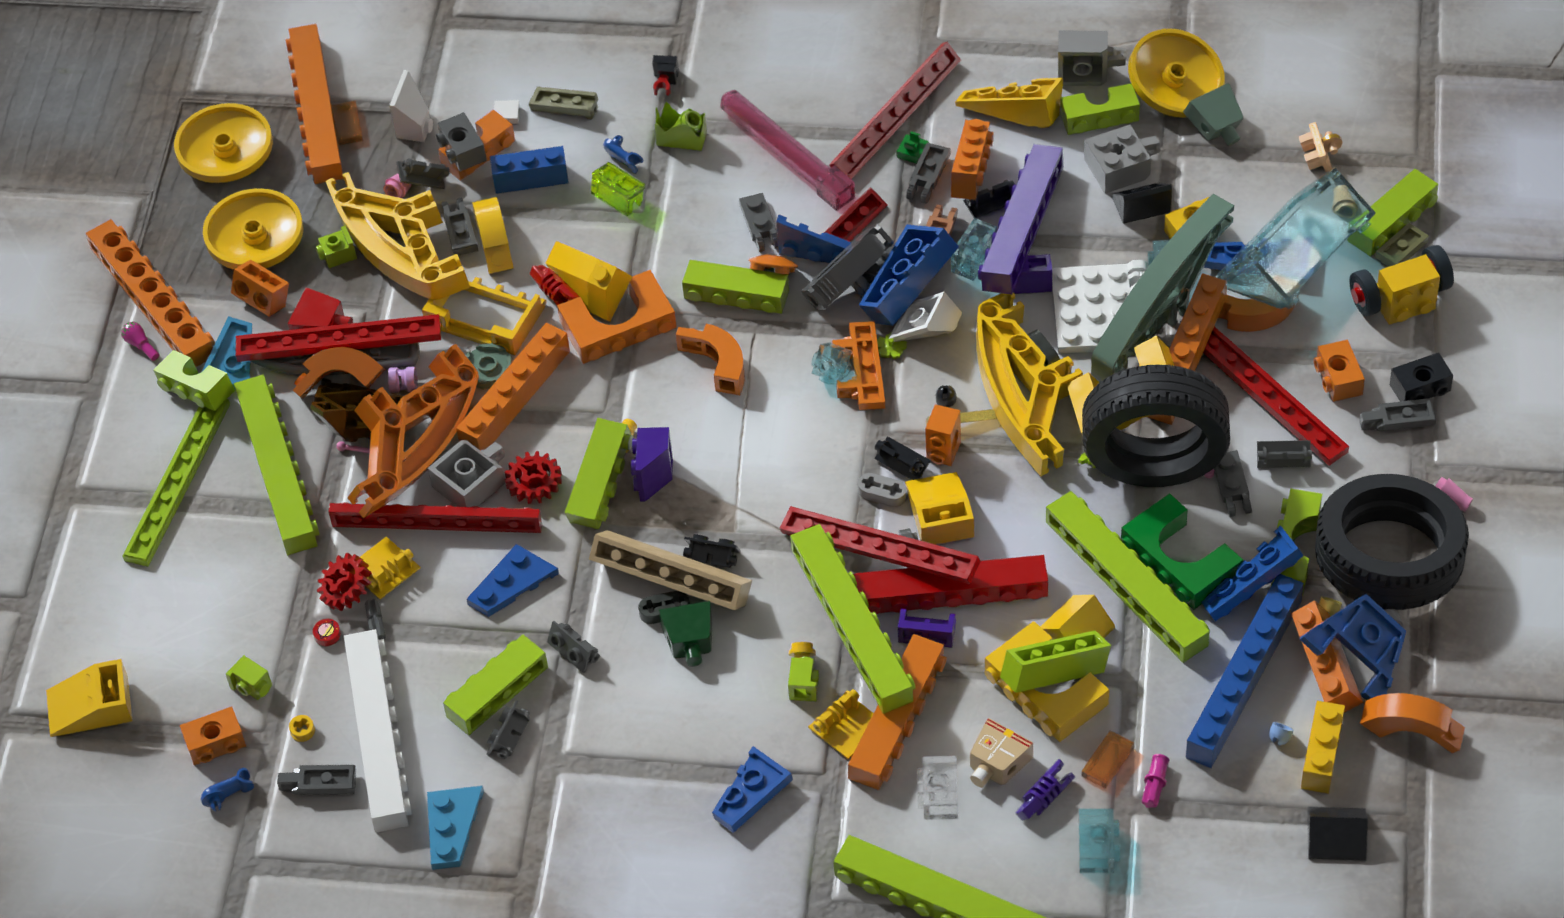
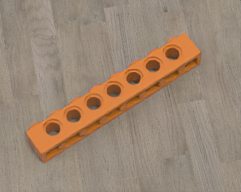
[85,219,215,367]

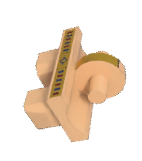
[1299,122,1343,172]

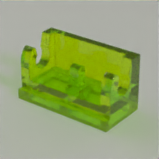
[591,162,646,216]

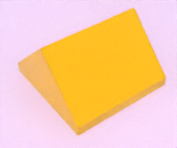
[1040,595,1115,640]

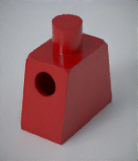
[288,288,353,330]

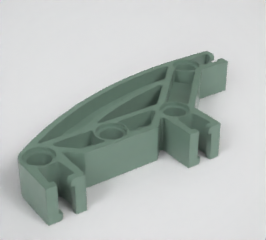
[1091,194,1234,382]

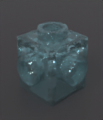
[811,342,852,384]

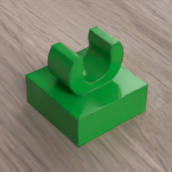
[896,131,929,164]

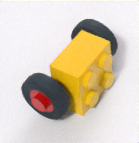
[1349,245,1454,325]

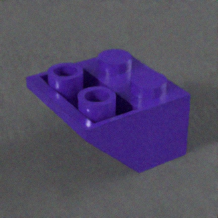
[631,427,673,502]

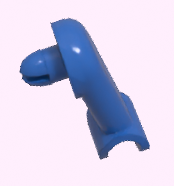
[603,135,644,174]
[201,768,254,812]

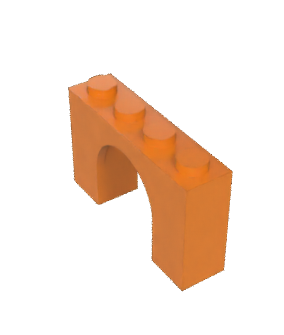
[557,270,677,364]

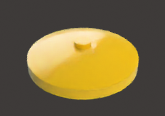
[1128,29,1225,118]
[174,103,273,183]
[203,188,303,269]

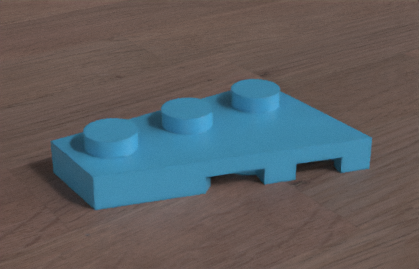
[202,316,252,391]
[427,785,484,870]

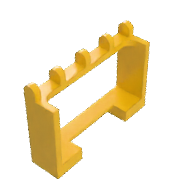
[422,277,547,355]

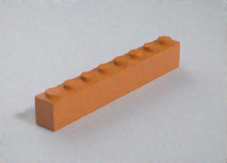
[285,23,344,184]

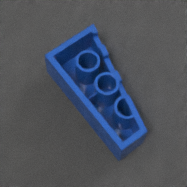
[859,225,959,326]

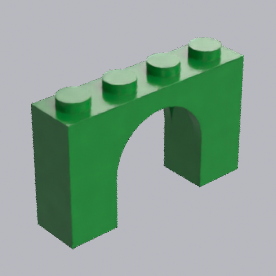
[1121,493,1243,610]

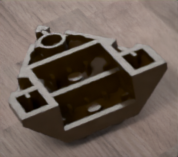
[311,378,403,442]

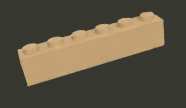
[589,530,752,610]

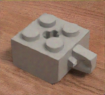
[1058,30,1126,86]
[1084,125,1160,194]
[428,440,505,507]

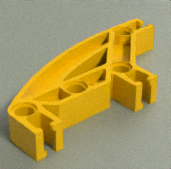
[326,172,470,300]
[976,293,1083,477]

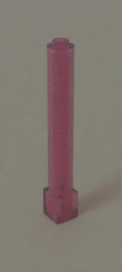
[720,90,855,211]

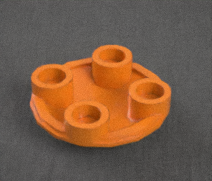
[749,254,798,274]

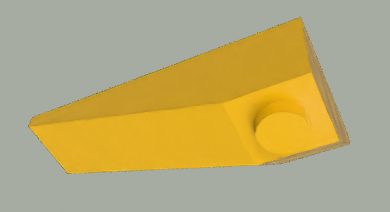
[955,78,1063,128]
[545,241,633,322]

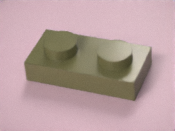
[1375,223,1429,267]

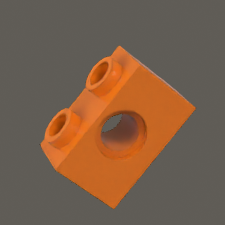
[1314,339,1365,402]
[925,404,961,466]
[179,706,246,766]

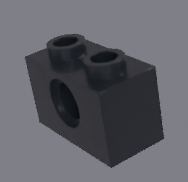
[1389,352,1453,402]

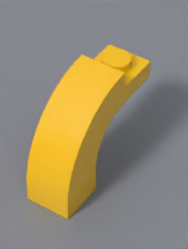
[472,197,514,274]

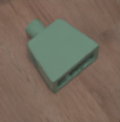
[1183,83,1243,146]

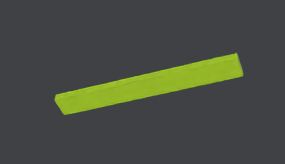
[122,399,230,567]

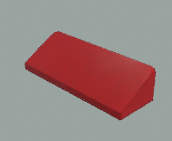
[825,187,888,242]

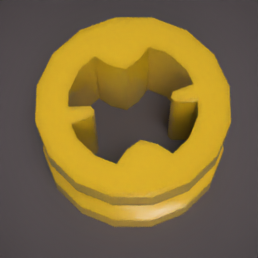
[289,715,315,742]

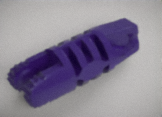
[1015,759,1075,821]

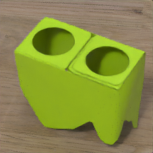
[654,102,707,151]

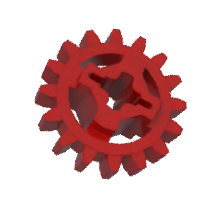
[505,451,562,504]
[317,553,372,611]

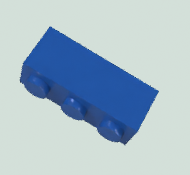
[490,146,569,194]

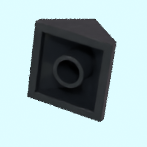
[1111,182,1172,224]
[1307,807,1368,861]

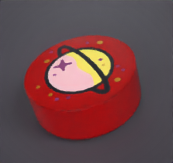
[313,619,341,646]

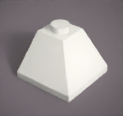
[390,70,433,142]
[889,292,962,342]

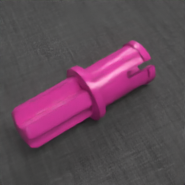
[1142,754,1170,808]

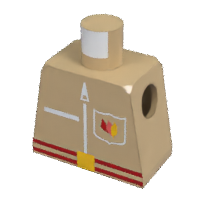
[970,718,1033,788]

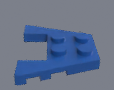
[1299,594,1406,700]

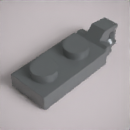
[1359,398,1436,431]
[277,764,356,795]

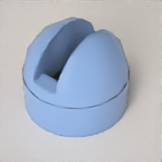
[1269,722,1294,745]

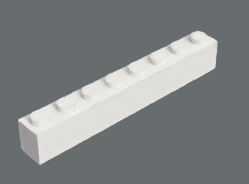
[344,629,412,833]

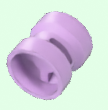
[388,366,418,393]

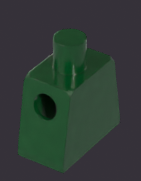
[659,601,712,667]

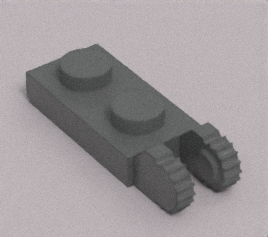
[906,143,951,204]
[739,193,778,252]
[442,197,479,256]
[1214,450,1252,517]

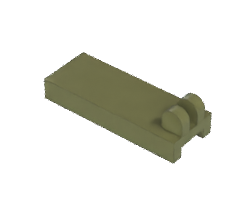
[529,87,598,119]

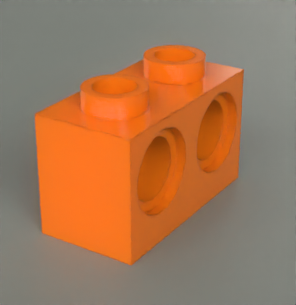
[231,259,289,317]

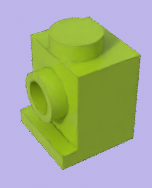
[316,226,357,268]
[225,655,272,700]
[788,657,819,702]

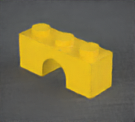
[1301,701,1345,794]

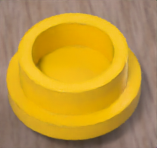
[788,642,816,658]

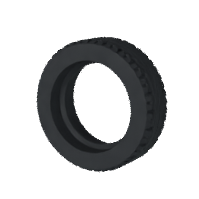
[1082,365,1230,487]
[1315,474,1469,610]

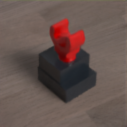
[652,55,679,96]

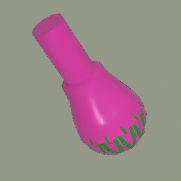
[121,322,160,361]

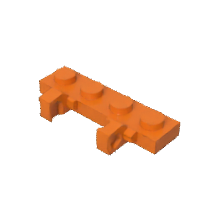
[831,321,885,410]

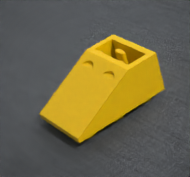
[905,472,974,545]
[46,659,132,737]

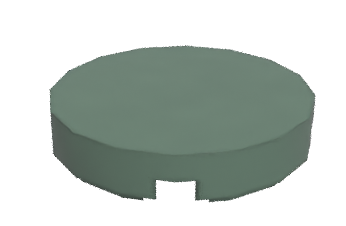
[465,343,513,389]

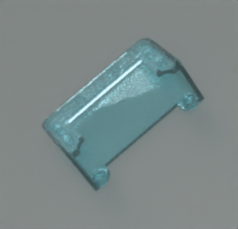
[1215,167,1376,310]

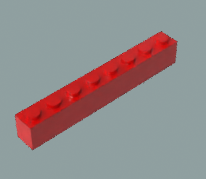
[853,555,1048,615]

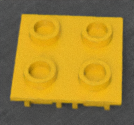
[360,536,421,599]
[808,689,874,759]

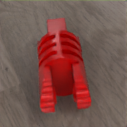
[529,265,580,305]

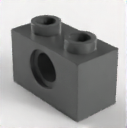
[436,112,487,171]

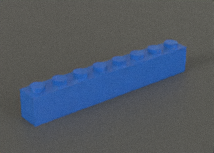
[1186,574,1304,768]

